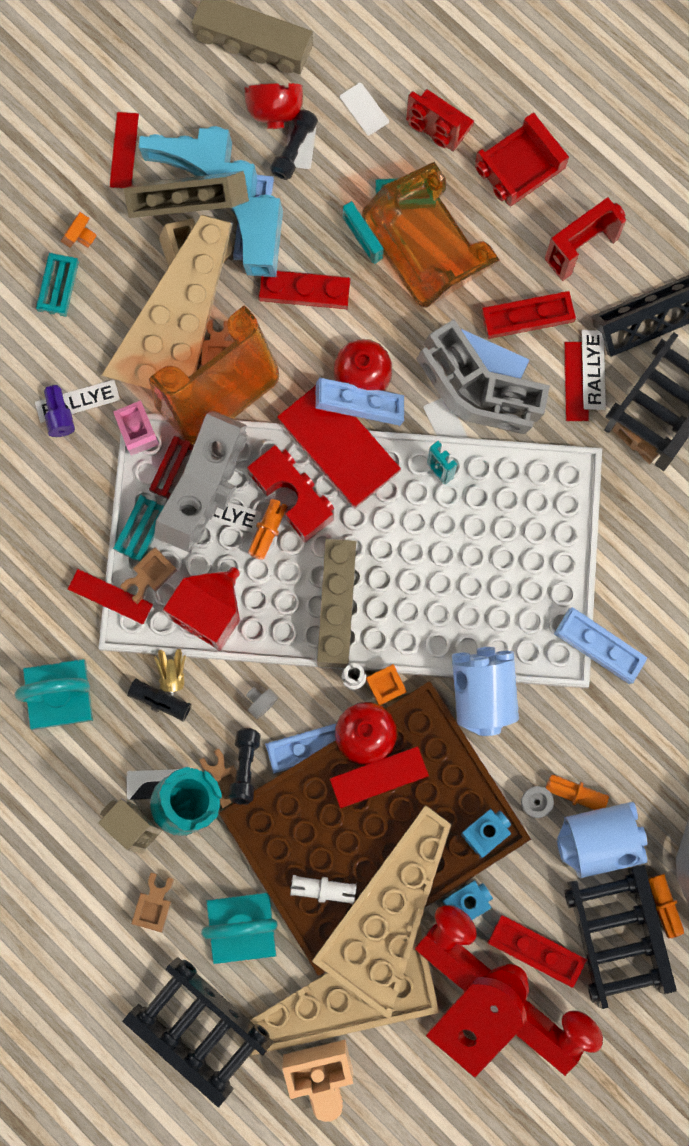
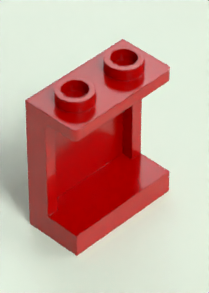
[475,112,569,207]
[545,197,626,282]

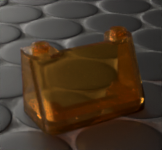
[362,161,500,308]
[149,305,279,444]

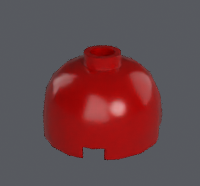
[244,83,303,129]
[334,339,392,391]
[335,702,397,765]

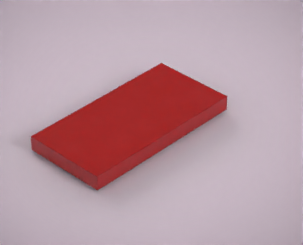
[277,385,401,509]

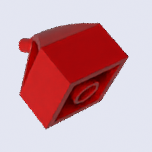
[163,567,240,651]

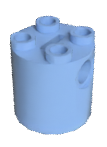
[452,647,519,736]
[557,802,647,878]

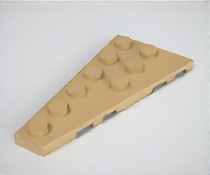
[101,215,233,400]
[312,806,451,1020]
[250,925,439,1055]

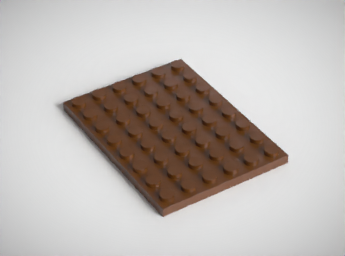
[219,681,532,976]

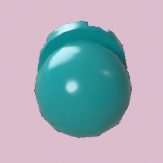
[150,767,222,836]

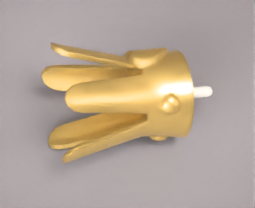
[154,649,186,696]

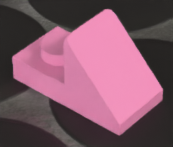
[113,401,159,455]

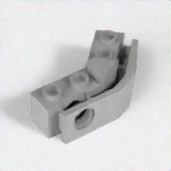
[416,319,550,434]
[154,411,248,553]

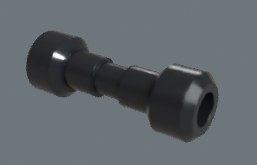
[270,109,318,180]
[228,728,261,805]

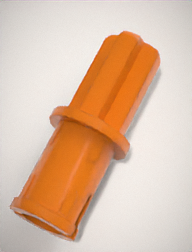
[248,499,288,560]
[546,774,609,810]
[648,874,684,938]

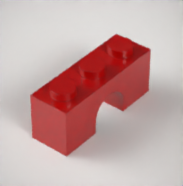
[247,445,334,543]

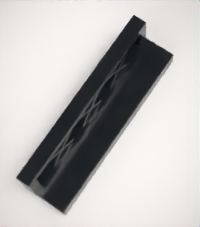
[591,275,689,357]

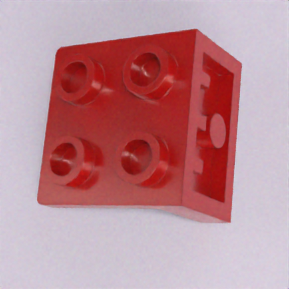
[406,89,474,152]

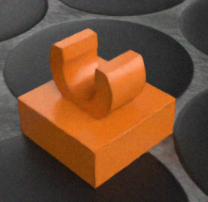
[60,212,97,248]
[366,664,407,705]

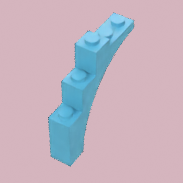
[139,126,283,277]

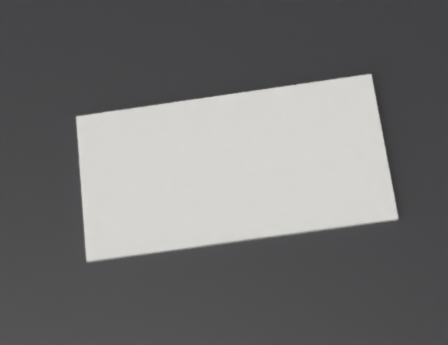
[99,414,602,688]

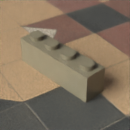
[192,0,313,75]
[123,171,249,218]
[317,539,357,668]
[98,798,163,853]

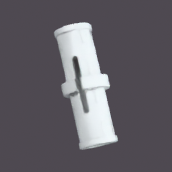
[341,663,366,691]
[290,875,356,904]

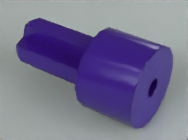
[44,385,75,437]

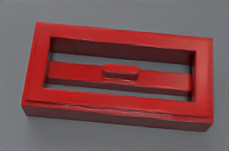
[149,435,194,499]

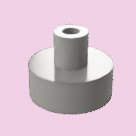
[246,687,279,719]
[521,786,554,818]

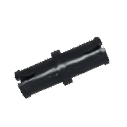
[127,678,192,722]

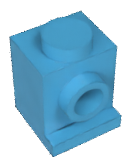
[461,809,511,859]
[441,881,493,920]

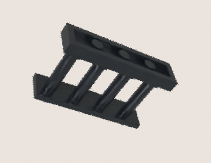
[604,332,689,471]
[564,865,677,1009]
[122,957,274,1108]

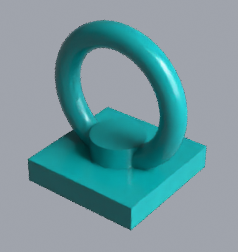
[14,659,93,730]
[201,893,278,964]

